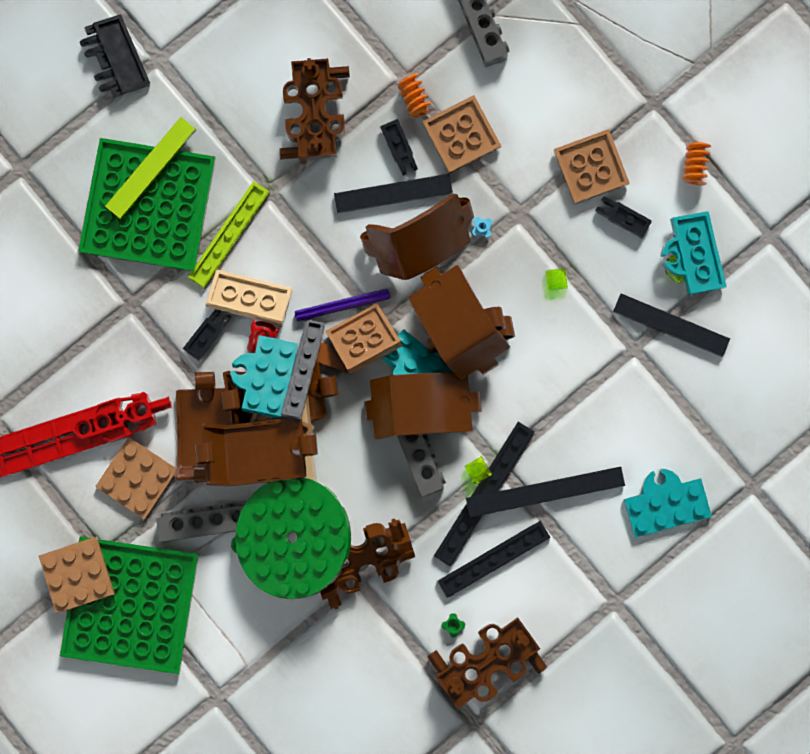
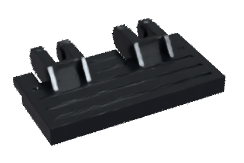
[79,14,150,98]

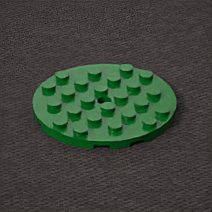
[235,477,351,599]

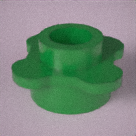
[441,613,465,637]

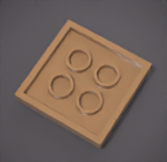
[422,95,501,174]
[553,129,630,205]
[326,303,403,374]
[95,437,176,520]
[39,537,115,613]

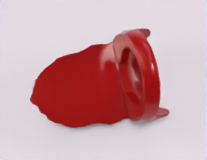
[247,320,279,353]

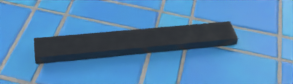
[434,421,535,566]
[465,466,625,518]

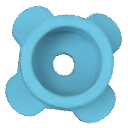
[472,217,493,238]

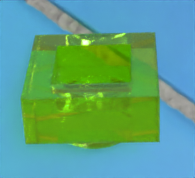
[545,268,568,291]
[465,456,492,484]

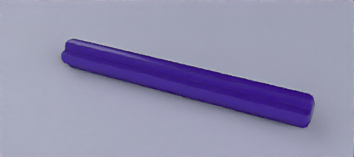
[294,288,391,321]

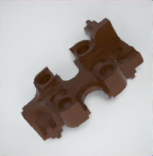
[279,58,350,164]
[320,518,415,610]
[427,617,548,709]

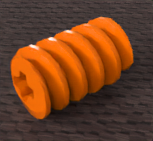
[398,73,433,118]
[682,142,711,186]

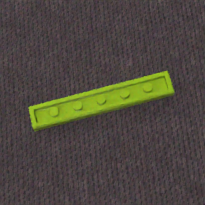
[105,117,196,220]
[188,181,270,289]

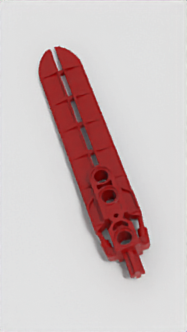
[0,392,172,478]

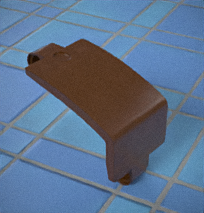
[360,193,474,280]
[409,265,510,379]
[220,360,339,425]
[174,372,231,483]
[364,372,482,439]
[195,419,318,487]

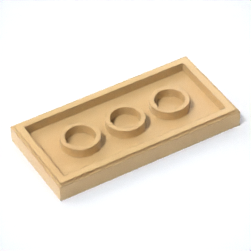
[206,270,292,325]

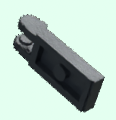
[380,119,418,176]
[595,196,652,239]
[183,309,231,361]

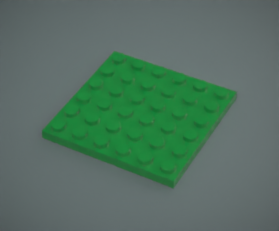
[78,138,216,271]
[60,536,199,674]

